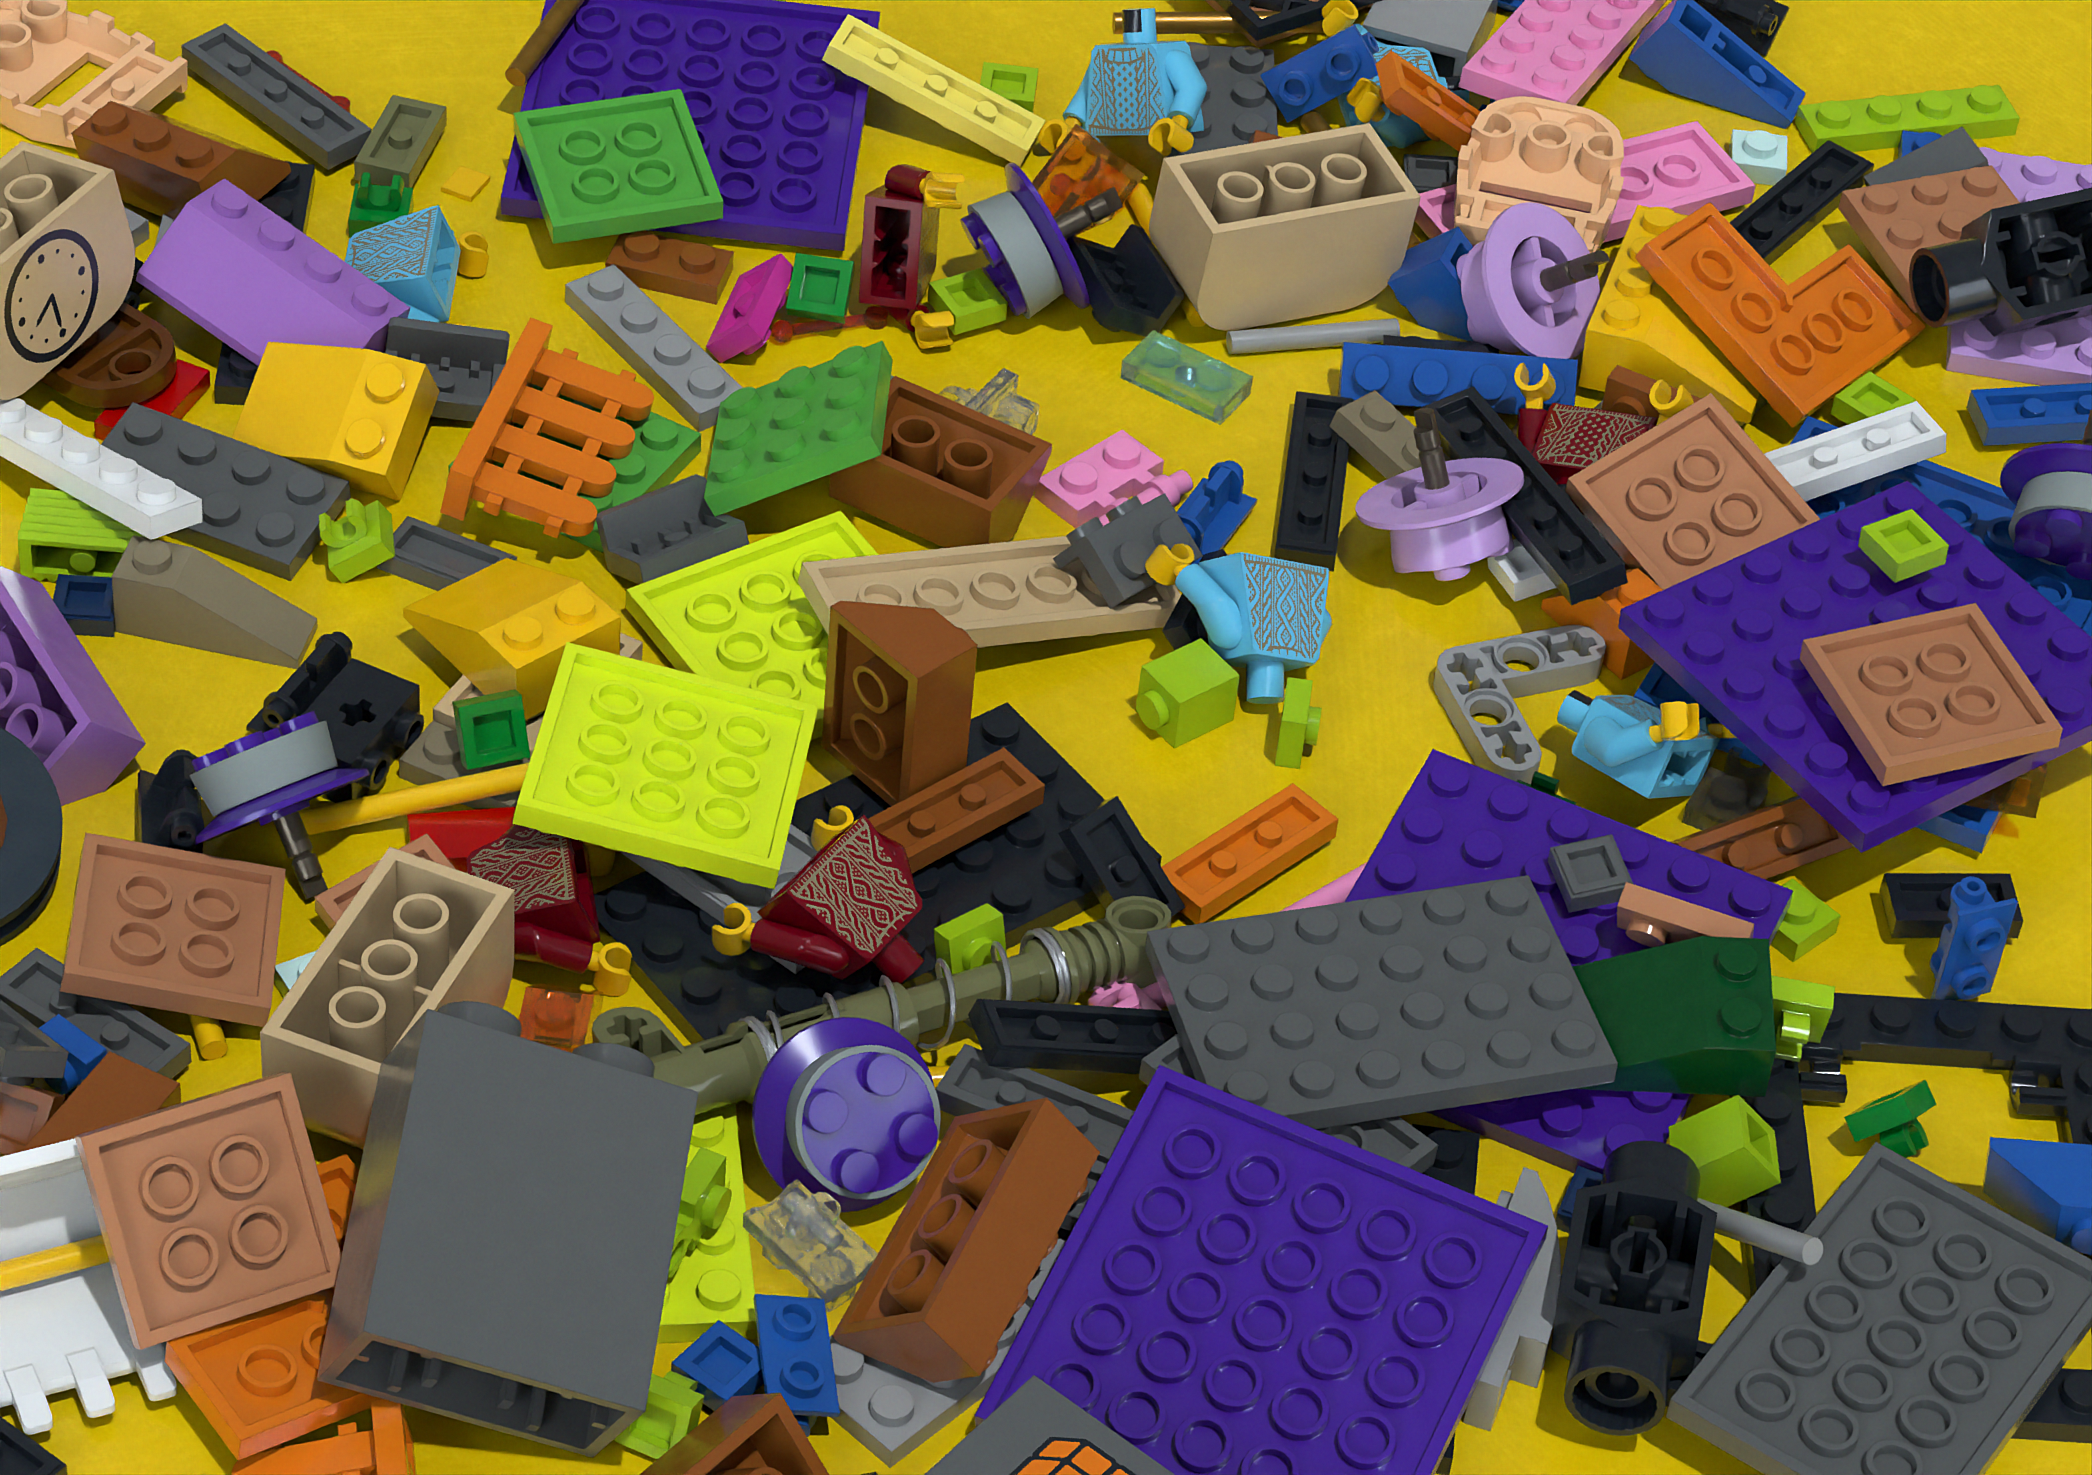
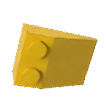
[232,342,440,501]
[403,558,621,720]

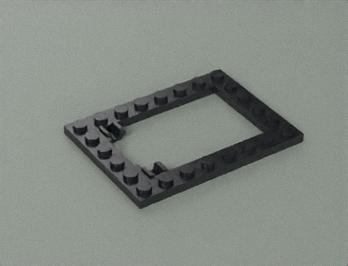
[1729,993,2092,1443]

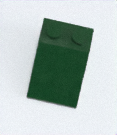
[1572,936,1776,1097]

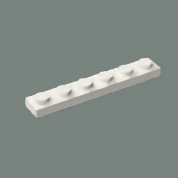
[0,398,203,540]

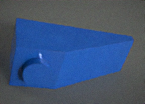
[1628,0,1806,129]

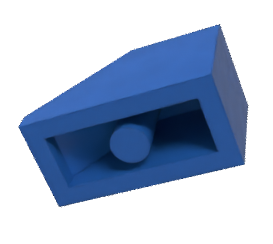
[1387,227,1489,344]
[1983,1137,2092,1255]

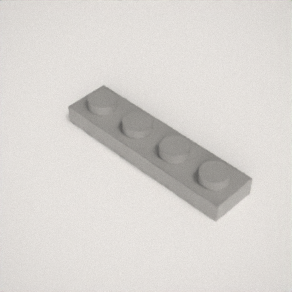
[565,264,743,432]

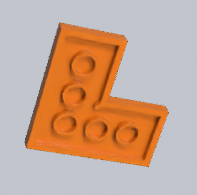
[1635,202,1926,428]
[164,1154,382,1460]

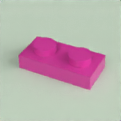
[706,253,793,363]

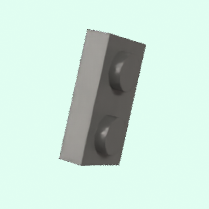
[385,317,510,422]
[596,474,749,584]
[1053,493,1203,609]

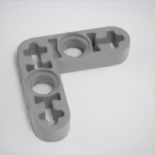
[1433,625,1606,784]

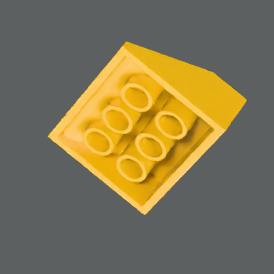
[1579,205,1791,423]

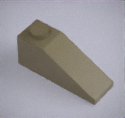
[112,535,318,669]

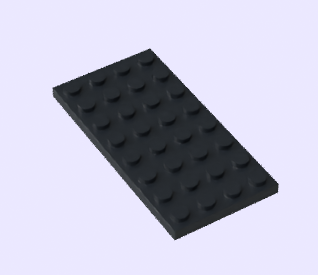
[594,702,1162,1044]

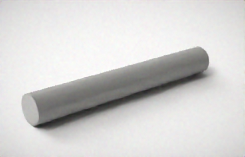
[1226,318,1400,354]
[1698,1198,1823,1265]

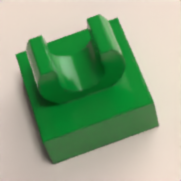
[348,172,414,238]
[786,253,855,324]
[452,689,530,770]
[1844,1080,1937,1158]

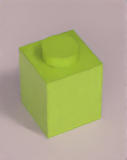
[1136,638,1240,748]
[1668,1095,1781,1207]

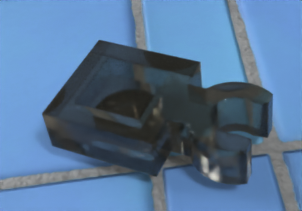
[1682,746,1773,830]

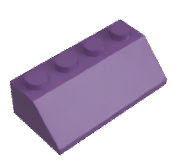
[136,178,411,367]
[0,566,146,806]

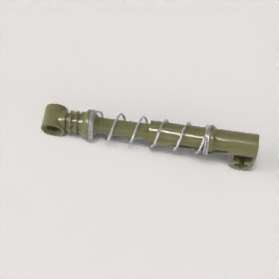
[592,896,1171,1115]

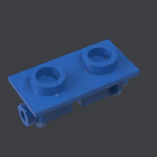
[1260,24,1379,123]
[1177,460,1257,564]
[1930,876,2018,1000]
[753,1294,840,1437]

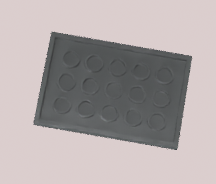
[1145,875,1618,1129]
[1666,1142,2092,1475]

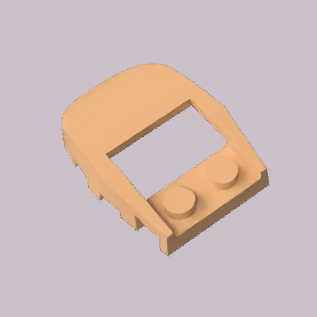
[0,0,188,149]
[1454,96,1624,253]

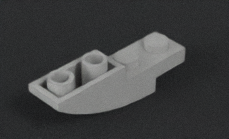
[1463,1167,1561,1432]

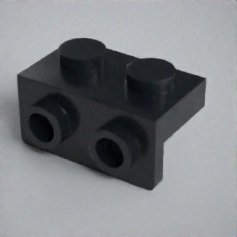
[1066,224,1184,339]

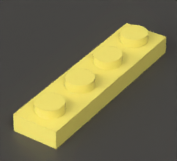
[822,14,1046,167]

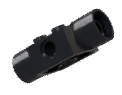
[1909,188,2092,337]
[1551,1141,1717,1436]

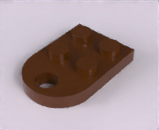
[40,301,177,408]

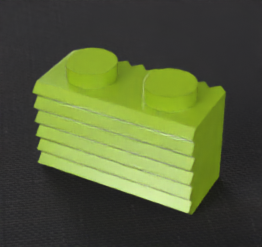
[18,488,159,583]

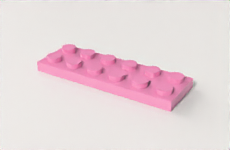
[1458,0,1667,105]
[1415,121,1756,247]

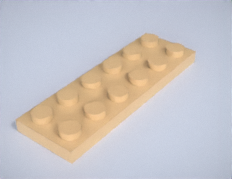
[798,536,1181,648]

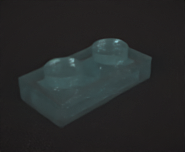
[1120,330,1253,425]

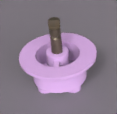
[1456,202,1610,359]
[1355,408,1525,581]

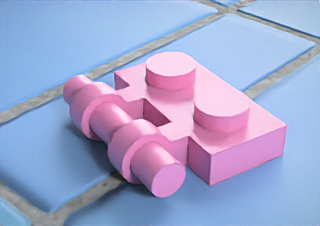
[1035,430,1193,528]

